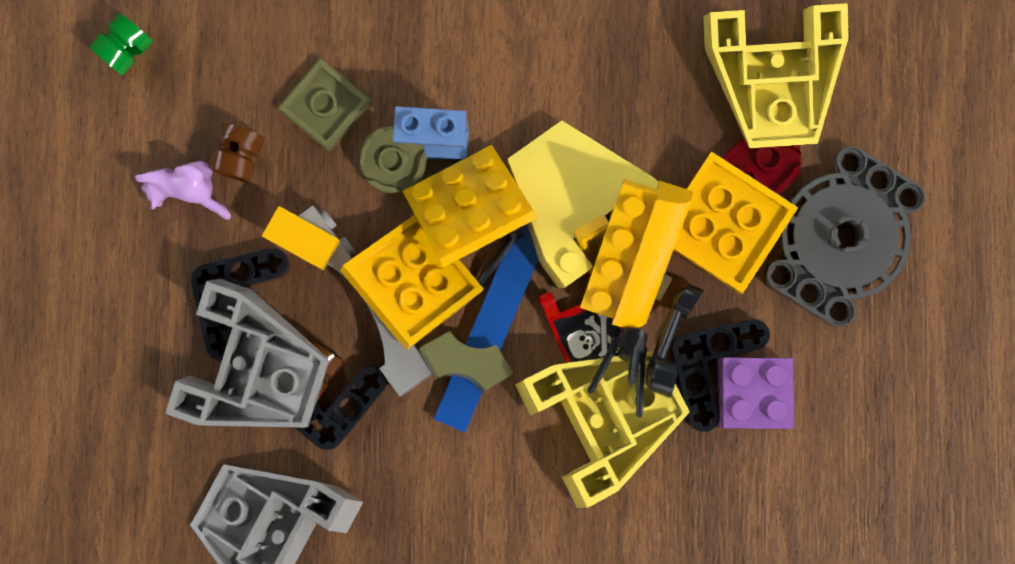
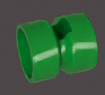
[88,11,154,77]

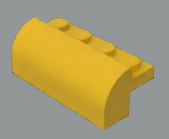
[580,179,693,328]

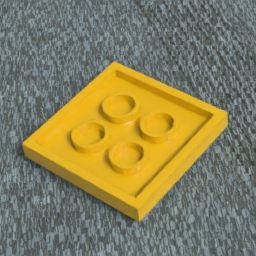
[403,145,537,267]
[673,152,798,294]
[340,215,484,351]

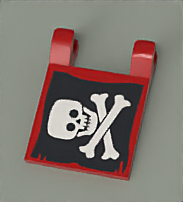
[539,274,624,363]

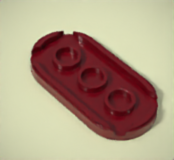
[722,136,802,195]

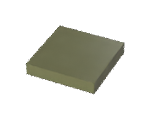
[277,58,372,152]

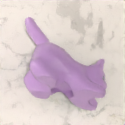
[135,161,231,220]

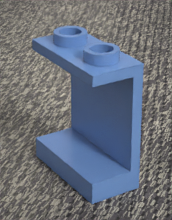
[393,106,469,161]

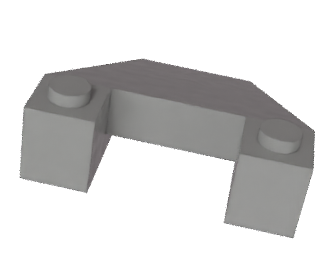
[165,279,330,427]
[190,464,363,564]

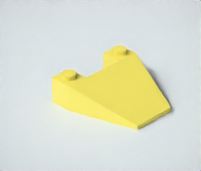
[703,3,848,148]
[507,120,658,289]
[515,351,690,508]

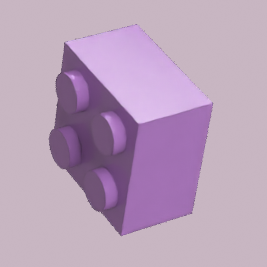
[716,358,794,429]

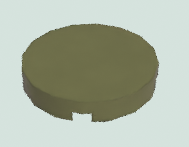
[359,125,427,194]

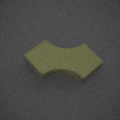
[418,331,513,393]

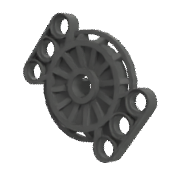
[763,147,925,327]

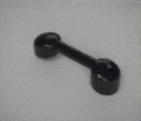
[645,284,704,398]

